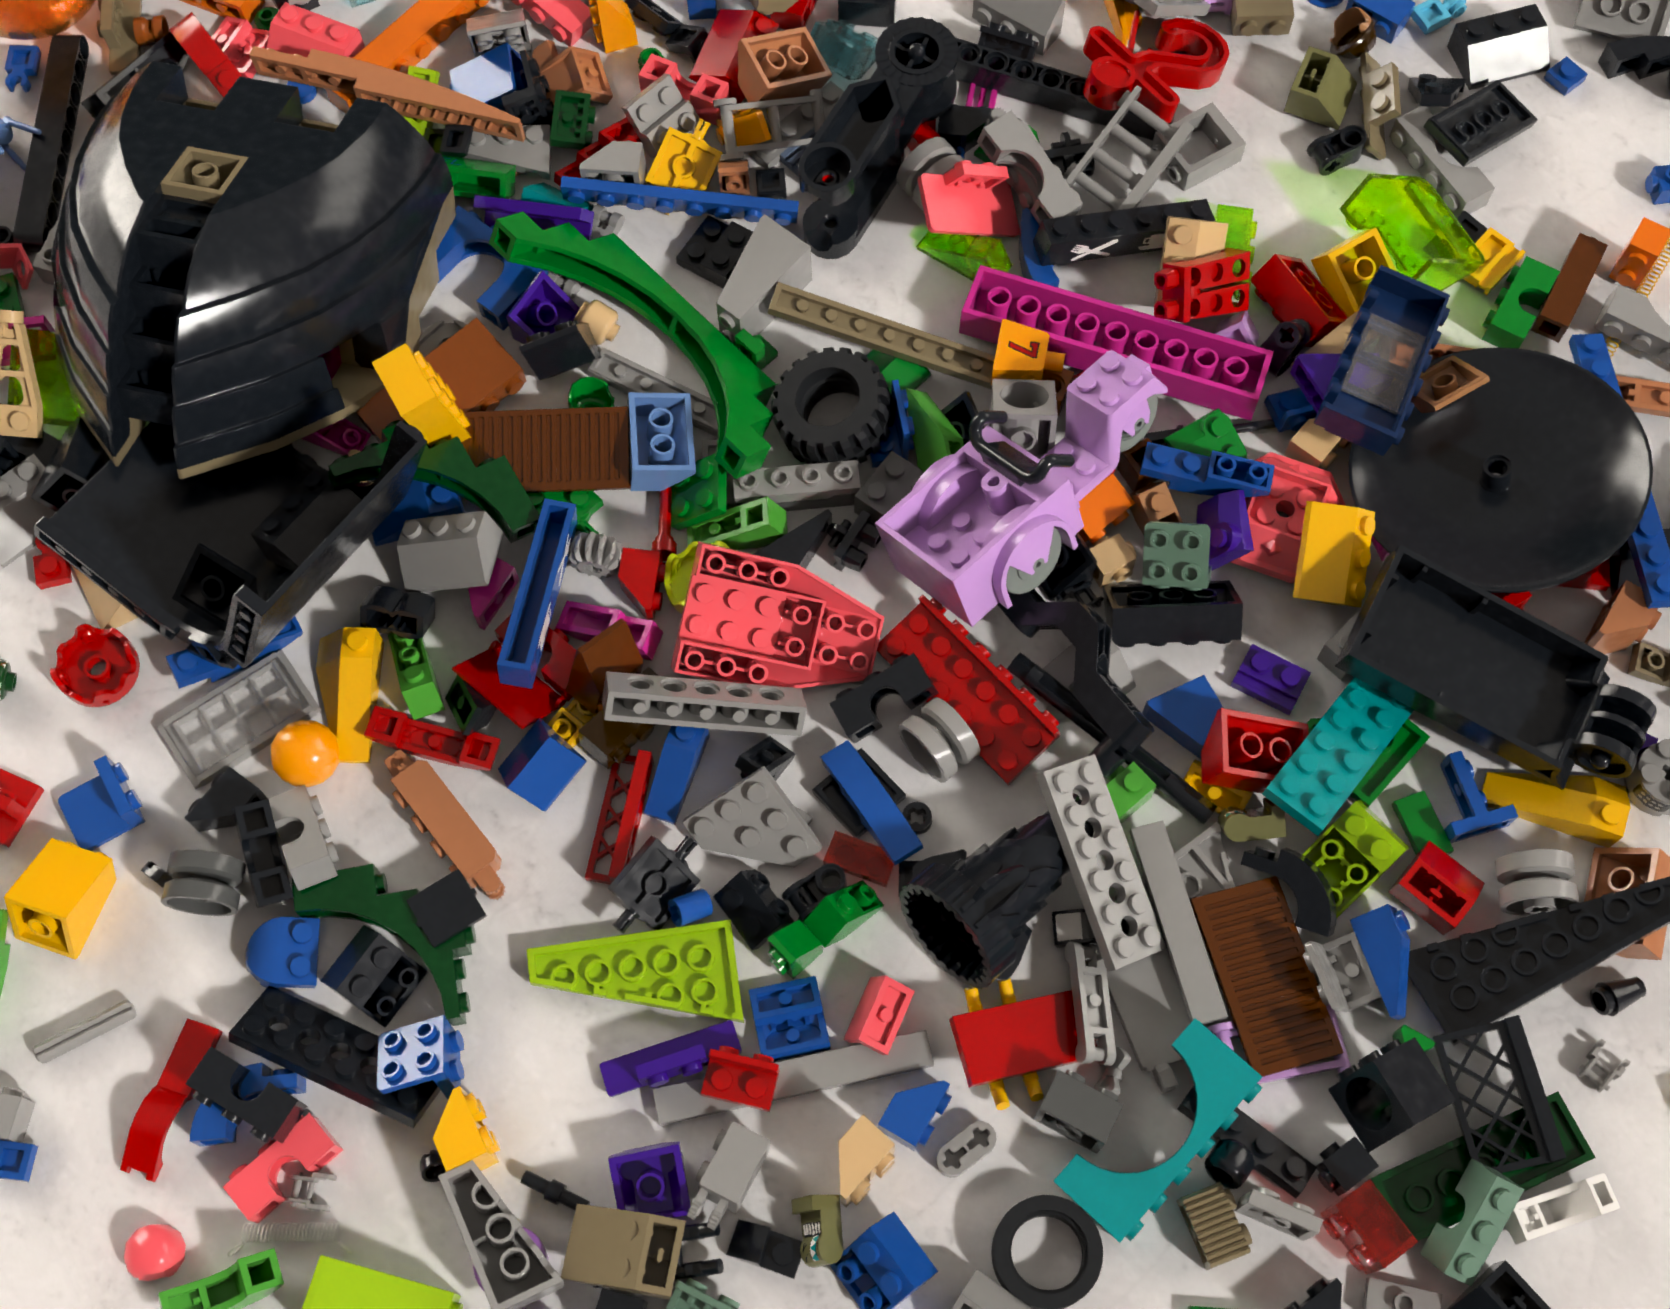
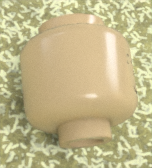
[574,300,621,345]

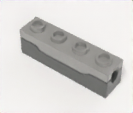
[733,460,860,511]

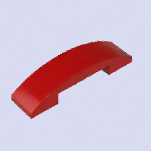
[364,705,501,771]

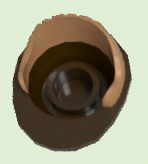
[1330,7,1376,59]

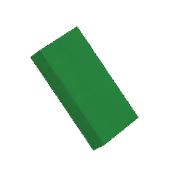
[1391,791,1454,855]

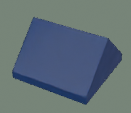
[498,718,587,811]

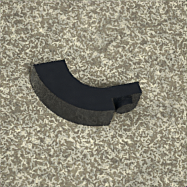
[1241,846,1336,937]

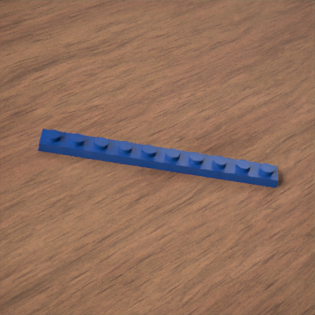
[1568,333,1670,609]

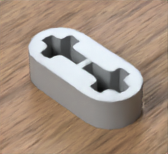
[936,1121,997,1178]

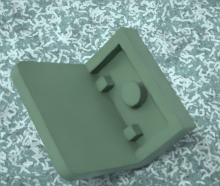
[1142,521,1212,591]

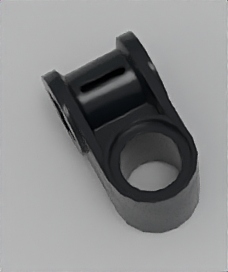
[1306,125,1367,176]
[1260,319,1312,377]
[781,863,847,924]

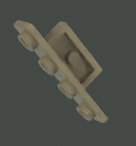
[97,0,142,75]
[1359,52,1401,160]

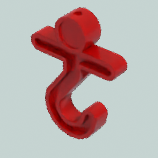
[1083,18,1230,123]

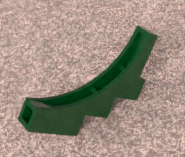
[328,420,540,543]
[292,864,476,1026]

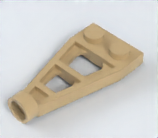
[0,310,43,438]

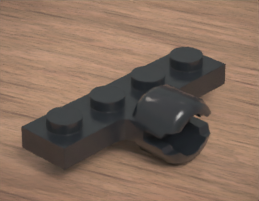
[1177,1085,1317,1199]

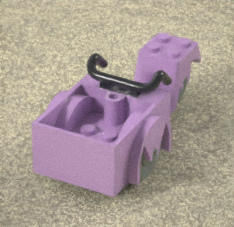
[875,350,1168,627]

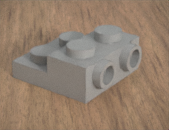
[621,73,699,158]

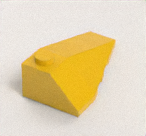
[316,627,385,763]
[1481,772,1631,847]

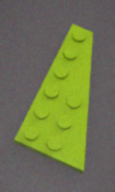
[527,919,744,1023]

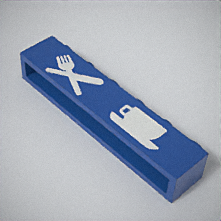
[497,498,578,689]

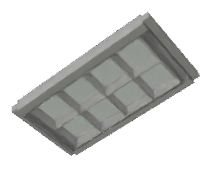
[157,649,321,789]

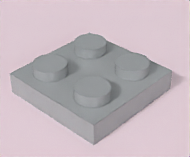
[1235,1187,1323,1241]

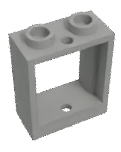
[1152,102,1246,191]

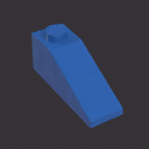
[644,726,710,825]
[1350,904,1410,1020]

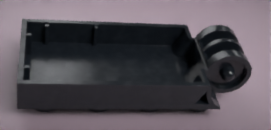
[1334,544,1657,790]

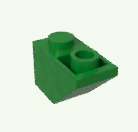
[804,880,884,948]
[767,920,823,979]

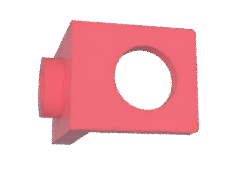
[0,243,34,289]

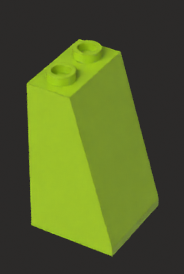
[302,1255,463,1309]

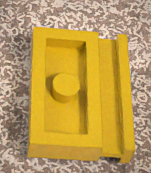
[1452,227,1526,295]

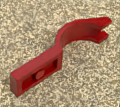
[120,1018,223,1182]

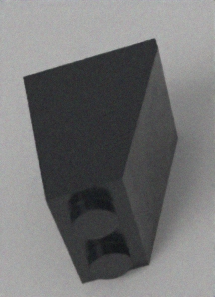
[31,415,111,512]

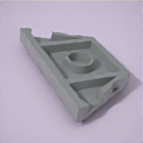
[1114,822,1235,923]

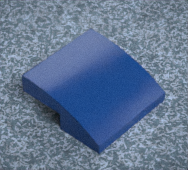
[748,976,831,1061]

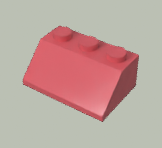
[267,2,365,58]

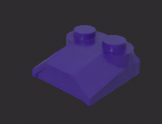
[1196,490,1254,571]
[608,1142,691,1218]

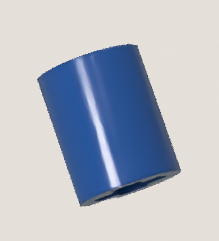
[668,888,713,927]

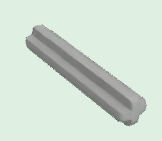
[33,1000,136,1063]

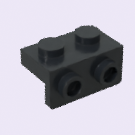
[978,22,1038,61]
[713,869,794,950]

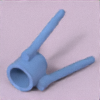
[0,116,42,170]

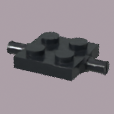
[608,835,701,934]

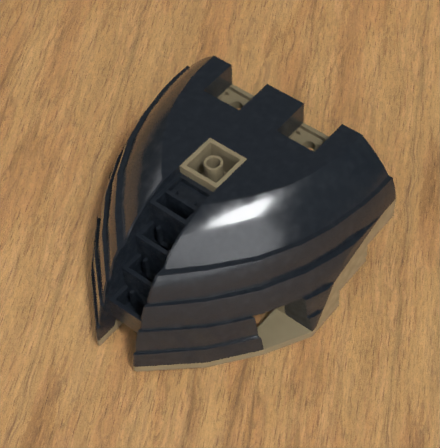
[51,61,456,479]

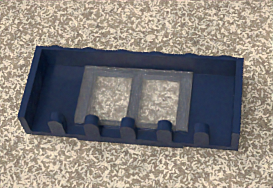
[1314,265,1450,456]

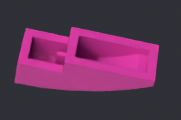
[555,600,663,661]

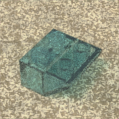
[810,19,878,80]

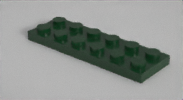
[1368,1091,1596,1248]

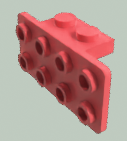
[917,160,1020,237]

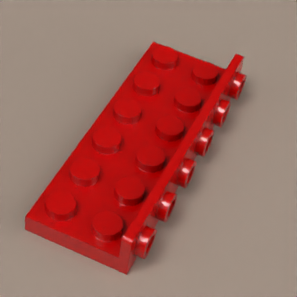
[877,594,1061,786]

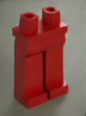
[1154,247,1250,323]

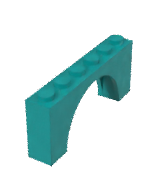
[1054,1018,1262,1243]

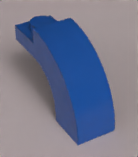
[190,1062,306,1146]

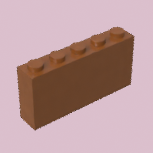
[356,317,527,449]

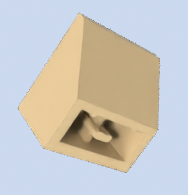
[838,1114,895,1208]

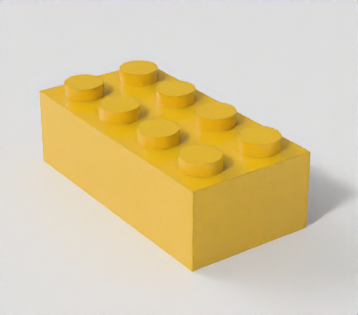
[371,343,472,447]

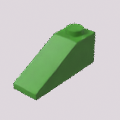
[687,496,788,550]

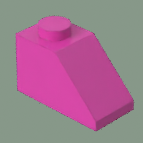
[468,558,519,630]

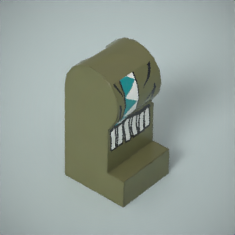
[1217,798,1287,842]
[791,1195,843,1268]

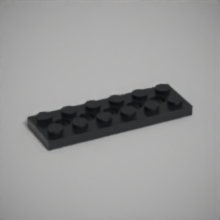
[229,986,441,1128]

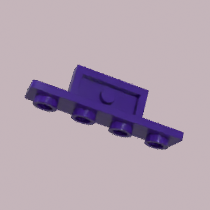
[600,1020,742,1097]

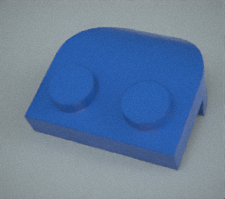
[245,917,320,989]

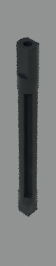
[1007,652,1217,824]

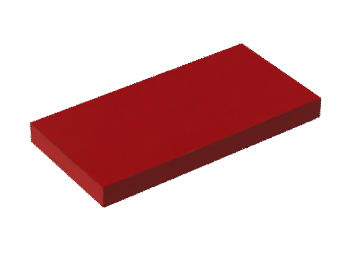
[949,990,1098,1088]

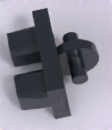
[1044,132,1095,179]
[827,510,881,572]

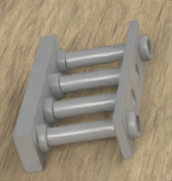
[1063,85,1194,211]

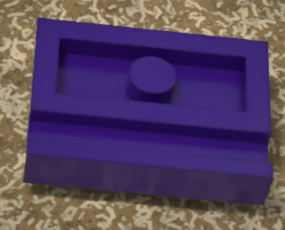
[1230,644,1311,715]

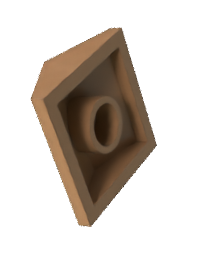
[1399,355,1490,413]

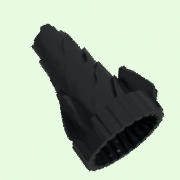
[900,793,1094,989]

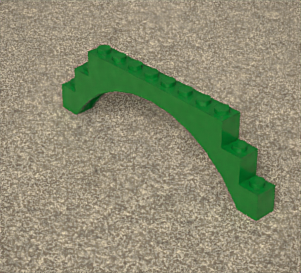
[489,212,777,479]

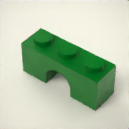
[1482,256,1560,348]

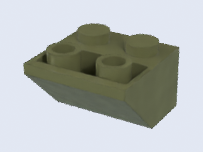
[1284,46,1357,130]

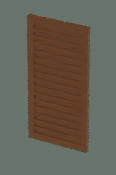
[461,406,631,493]
[1190,876,1344,1077]

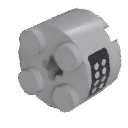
[1624,739,1670,816]

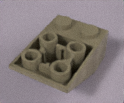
[561,1204,686,1300]

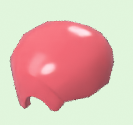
[124,1224,186,1281]

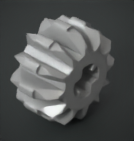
[569,531,622,578]

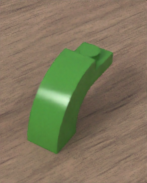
[158,1248,284,1309]

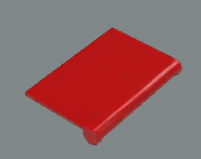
[451,640,567,729]

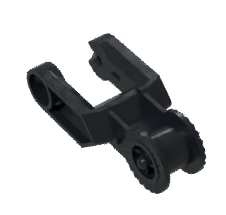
[798,17,958,259]

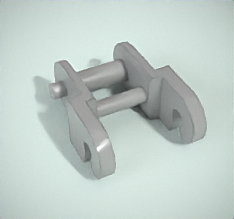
[1578,1039,1631,1093]
[285,1172,337,1212]

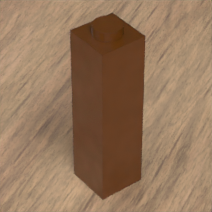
[1531,233,1608,343]

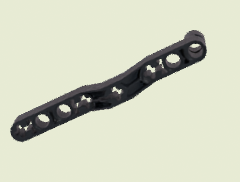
[997,589,1154,778]

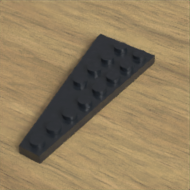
[1408,876,1670,1046]

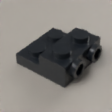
[676,215,753,289]

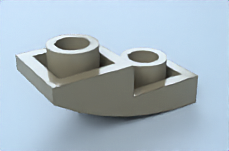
[1627,642,1670,687]

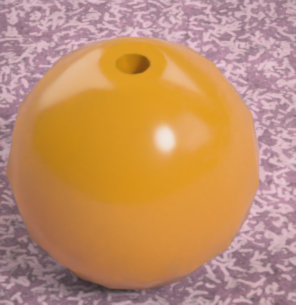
[270,720,340,787]

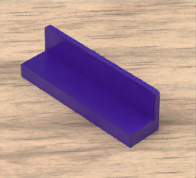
[473,195,594,241]

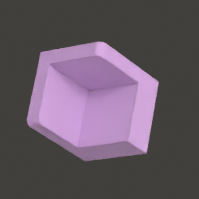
[1214,310,1259,346]

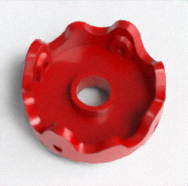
[50,624,140,707]

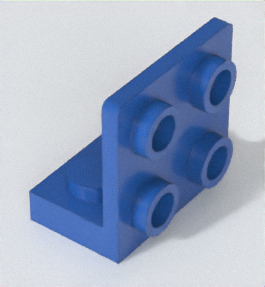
[869,379,915,468]

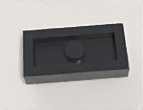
[625,0,683,36]

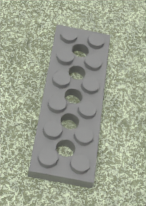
[1036,754,1167,972]

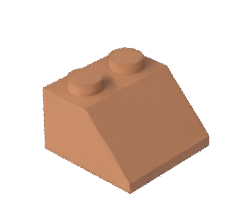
[1584,580,1662,654]

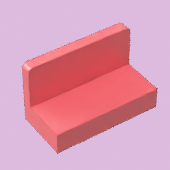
[844,975,915,1055]

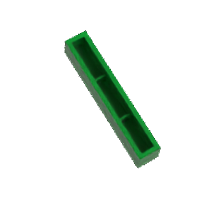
[442,155,516,199]

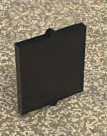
[406,869,487,948]

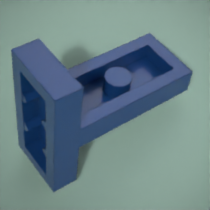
[1440,751,1519,843]

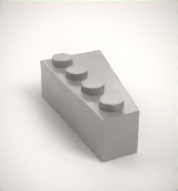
[438,1160,564,1309]

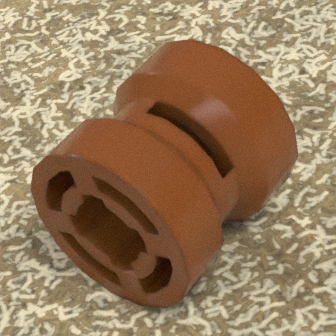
[133,15,170,47]

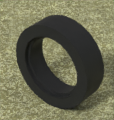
[991,1195,1103,1309]

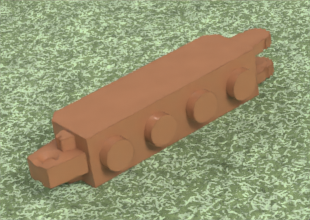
[384,749,506,900]

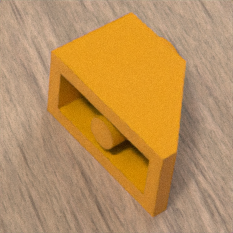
[715,109,772,146]

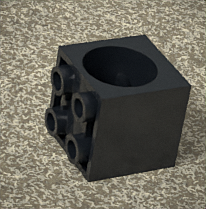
[1328,1037,1457,1153]

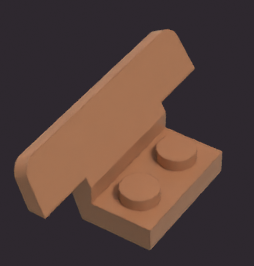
[532,40,613,117]

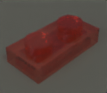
[823,830,895,887]

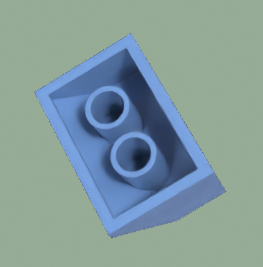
[627,392,696,491]

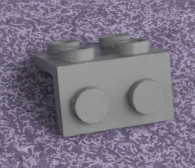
[1303,932,1382,1012]

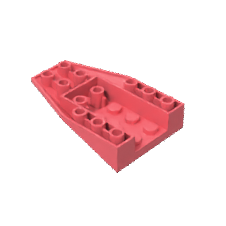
[670,541,885,688]

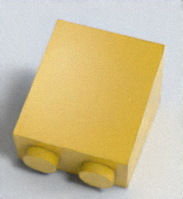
[4,838,117,960]

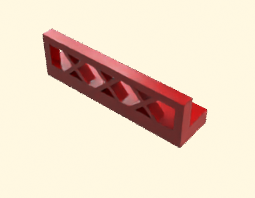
[585,749,654,885]

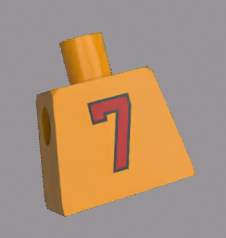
[991,319,1065,385]

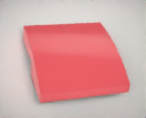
[212,16,269,79]

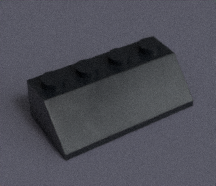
[1103,580,1243,648]

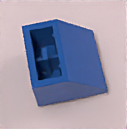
[830,1212,938,1309]

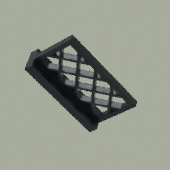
[1432,1015,1566,1173]

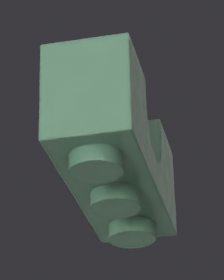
[1420,1158,1524,1286]

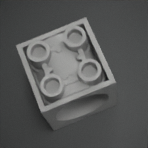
[989,379,1058,459]

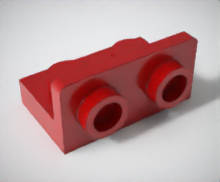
[701,1045,780,1112]

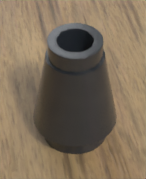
[1590,977,1646,1016]

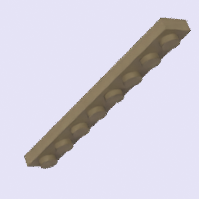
[768,282,995,390]

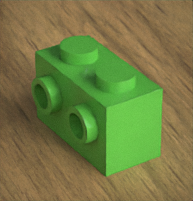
[1106,761,1157,824]

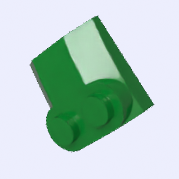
[1163,408,1247,494]

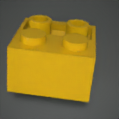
[433,1086,500,1172]

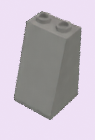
[716,214,812,346]

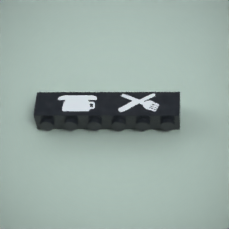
[1033,199,1216,266]

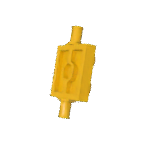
[645,118,723,215]

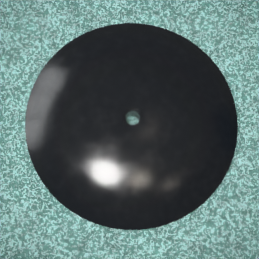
[1348,347,1653,593]

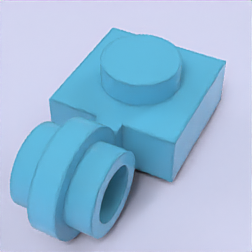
[1411,0,1467,35]

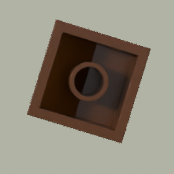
[566,618,644,715]

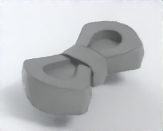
[1094,1047,1131,1096]

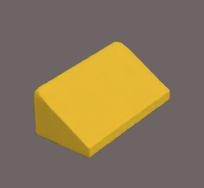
[1184,759,1253,814]

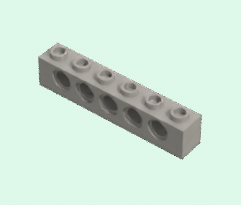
[602,671,807,736]

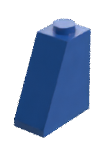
[1142,675,1224,760]

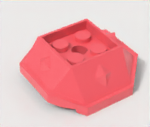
[1231,452,1346,584]

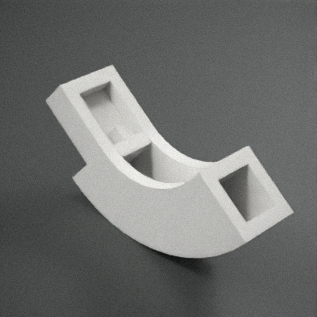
[1505,1173,1620,1245]

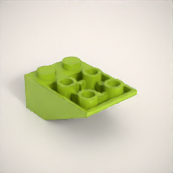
[1302,800,1410,919]

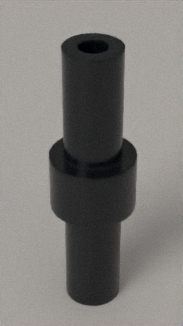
[520,1170,590,1210]

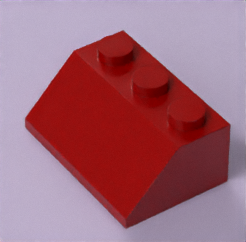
[688,9,779,104]
[1250,254,1349,347]
[1201,708,1309,794]

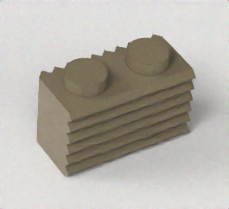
[1176,1182,1252,1271]

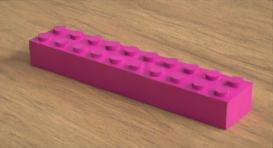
[959,265,1274,421]

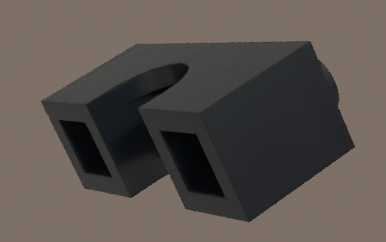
[829,653,939,743]
[232,799,293,908]
[185,1047,307,1144]

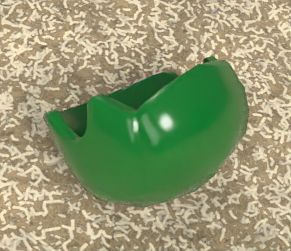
[568,376,615,408]

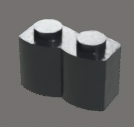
[360,586,435,639]

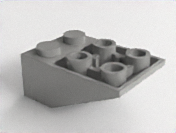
[466,8,532,58]

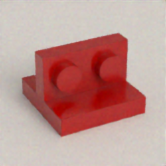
[0,769,44,848]

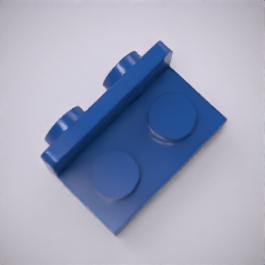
[1264,387,1317,432]

